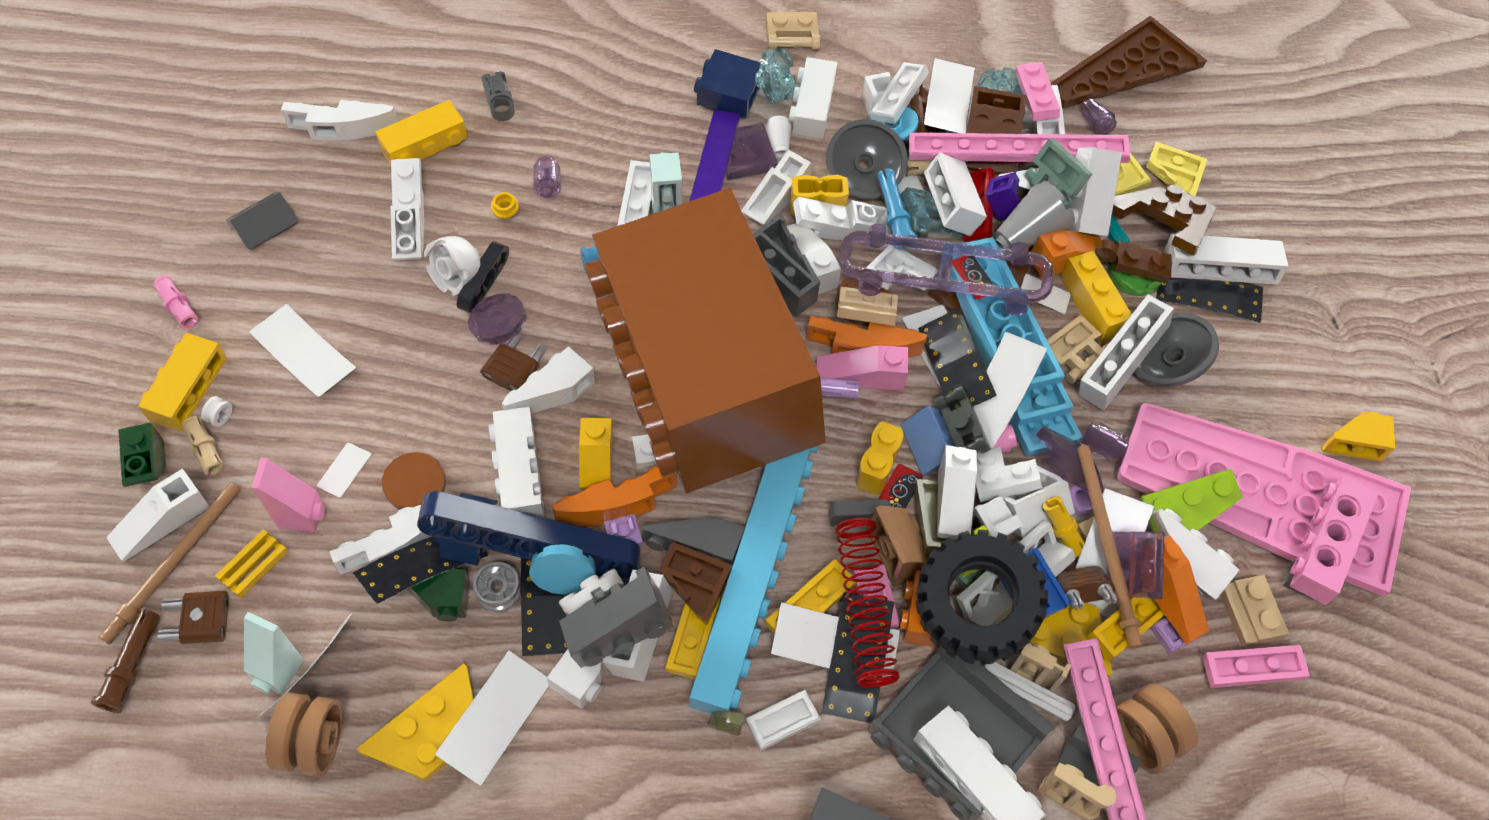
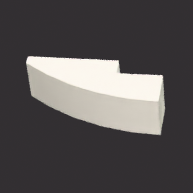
[741,149,813,226]

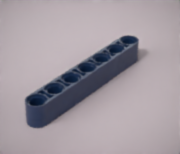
[417,491,640,582]

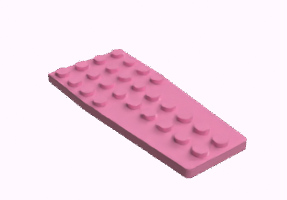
[1117,403,1411,597]

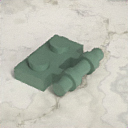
[1025,139,1093,210]

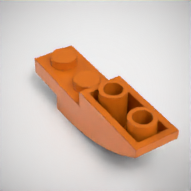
[806,316,927,358]
[552,466,677,527]

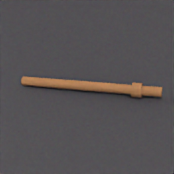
[98,482,240,645]

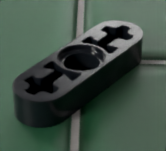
[456,241,509,314]

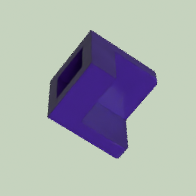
[986,172,1021,221]

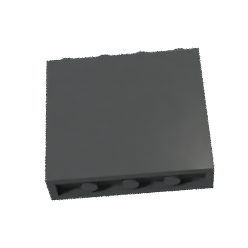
[868,645,1054,820]

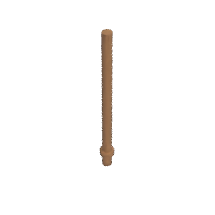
[1077,445,1143,649]

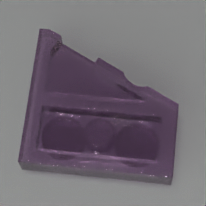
[726,123,778,180]

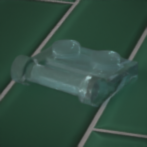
[901,187,963,238]

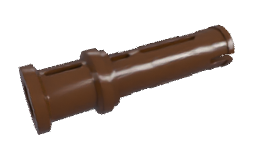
[91,609,160,713]

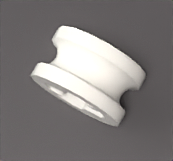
[201,396,232,427]

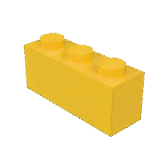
[375,100,468,165]
[1060,251,1132,345]
[138,333,227,432]

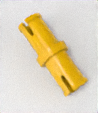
[1043,496,1085,557]

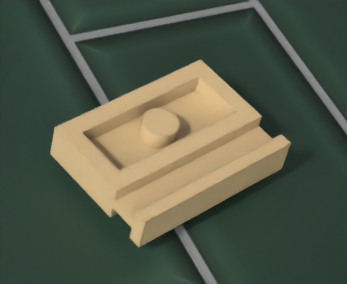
[837,286,898,326]
[1220,575,1290,647]
[1009,643,1071,693]

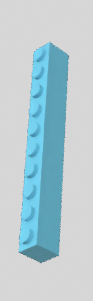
[689,445,819,714]

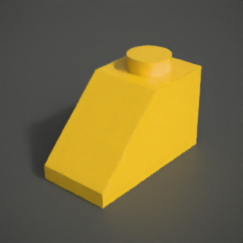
[1322,412,1395,462]
[579,418,613,490]

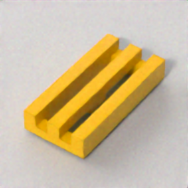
[215,529,289,599]

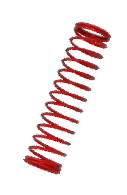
[835,518,900,687]

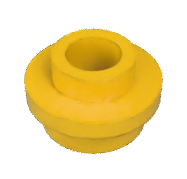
[491,192,519,219]

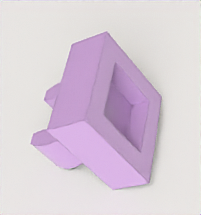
[604,514,643,547]

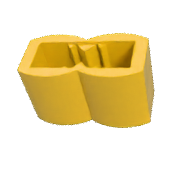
[790,175,849,216]
[856,421,903,495]

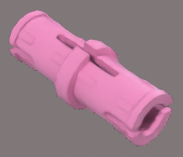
[153,276,198,329]

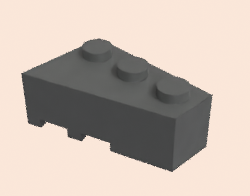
[753,213,820,317]
[559,566,674,668]

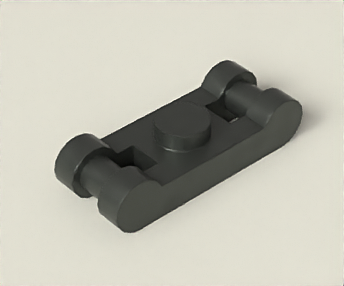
[934,383,991,454]

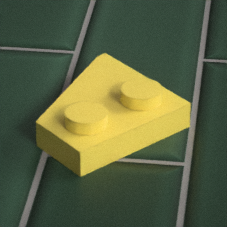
[1146,142,1207,196]

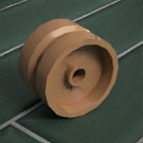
[1116,683,1198,774]
[265,692,343,777]

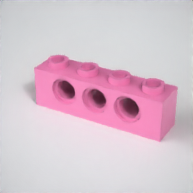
[1290,475,1379,605]

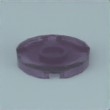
[468,293,527,345]

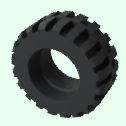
[916,530,1048,665]

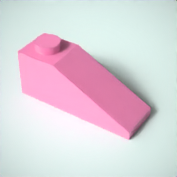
[816,345,908,391]
[252,458,325,532]

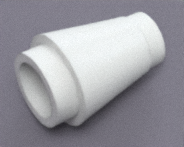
[765,116,791,158]

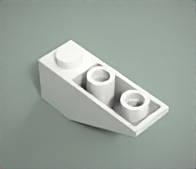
[502,347,595,414]
[106,468,210,562]
[1151,508,1239,600]

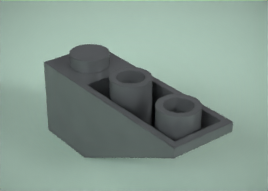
[642,517,745,567]

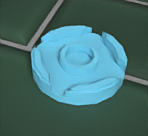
[529,544,596,595]

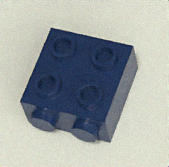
[694,49,764,119]

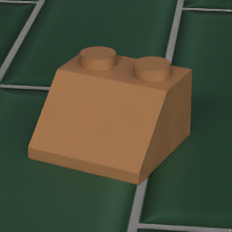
[869,505,929,588]

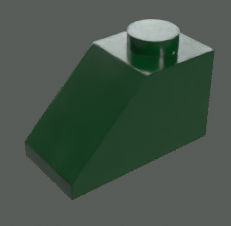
[407,569,470,622]

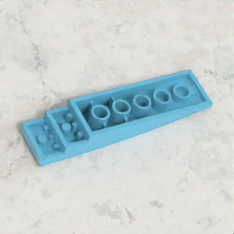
[941,237,1083,457]

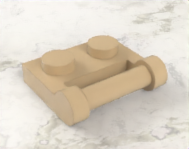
[766,12,820,50]
[1037,763,1117,820]

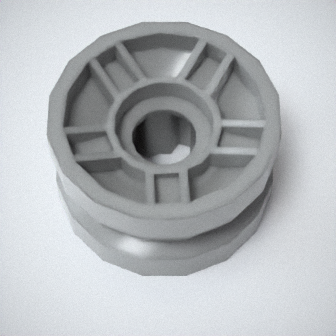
[473,561,521,613]

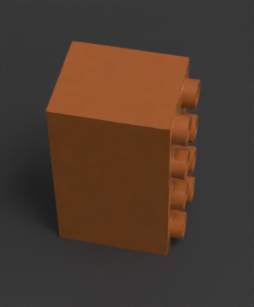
[584,188,826,494]

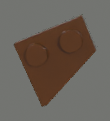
[659,542,732,625]

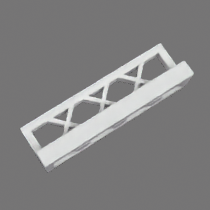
[956,520,1076,626]

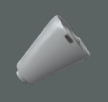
[994,181,1075,255]

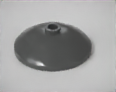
[826,119,908,200]
[1134,313,1219,387]

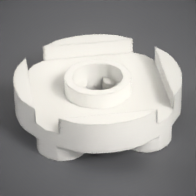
[559,569,625,616]

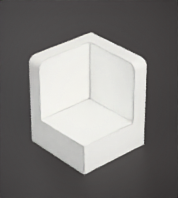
[861,72,891,117]
[973,496,1023,537]

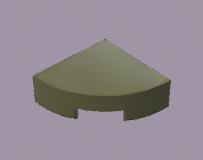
[708,711,745,736]

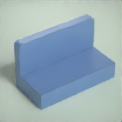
[901,406,955,475]

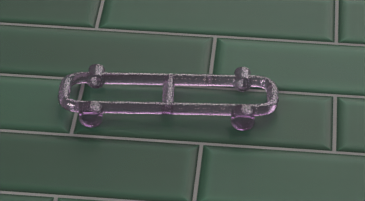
[839,224,1054,315]

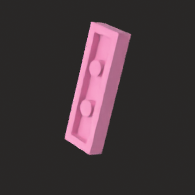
[1016,62,1060,121]
[1202,645,1310,688]

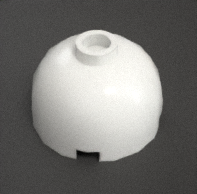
[424,236,481,296]

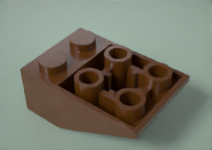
[964,86,1027,175]

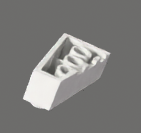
[488,406,545,518]

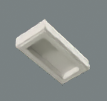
[745,690,821,752]

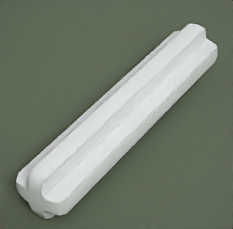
[984,662,1075,721]

